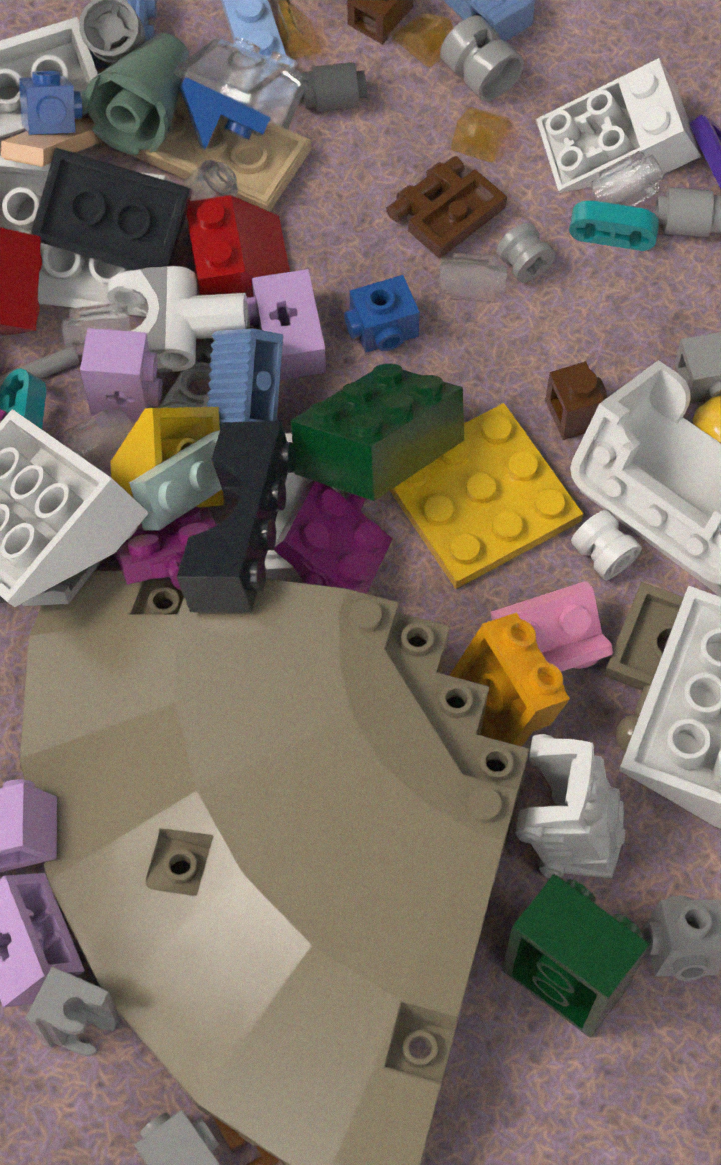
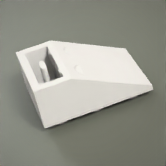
[536,58,701,192]

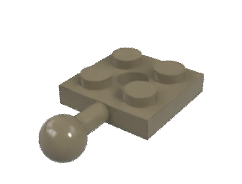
[604,582,684,753]

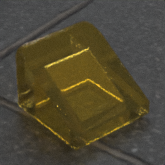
[277,0,322,59]
[392,12,454,68]
[451,107,511,163]

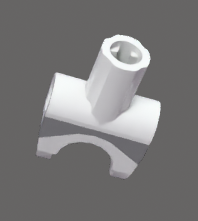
[107,266,249,373]

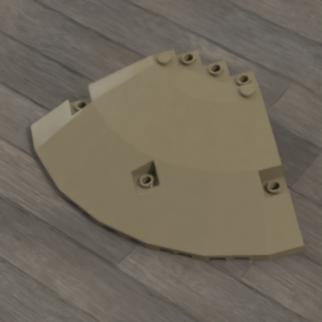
[20,571,530,1165]

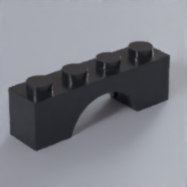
[177,421,296,613]

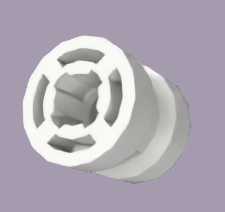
[571,510,642,580]

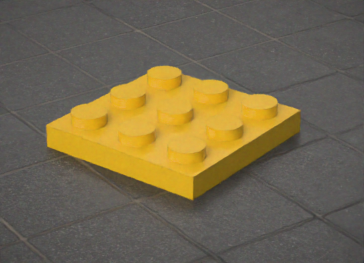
[390,403,583,589]

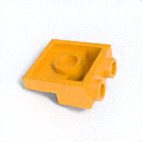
[449,612,570,747]

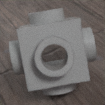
[642,896,721,981]

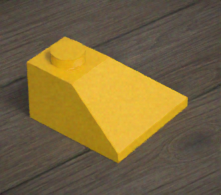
[110,407,224,507]

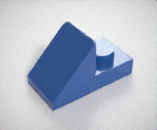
[180,77,271,150]

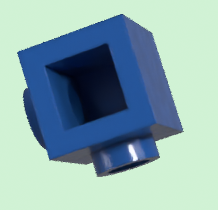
[19,71,82,135]
[344,275,420,353]

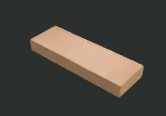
[1,118,103,167]

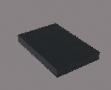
[31,148,193,271]

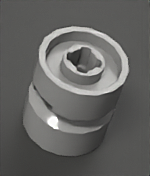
[79,0,145,66]
[440,15,524,102]

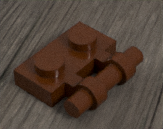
[386,156,507,259]

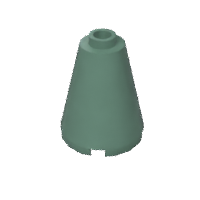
[82,33,190,155]

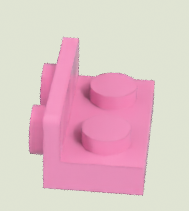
[490,581,613,672]

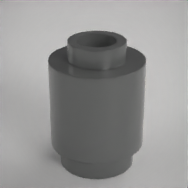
[301,62,367,112]

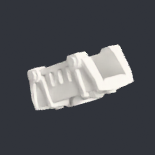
[515,734,625,878]

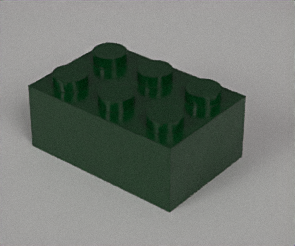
[291,363,464,501]
[502,873,649,1038]

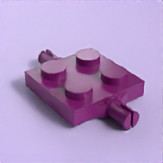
[273,480,393,594]
[115,506,217,589]

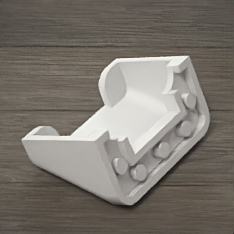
[570,360,721,585]

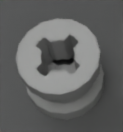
[496,223,556,283]

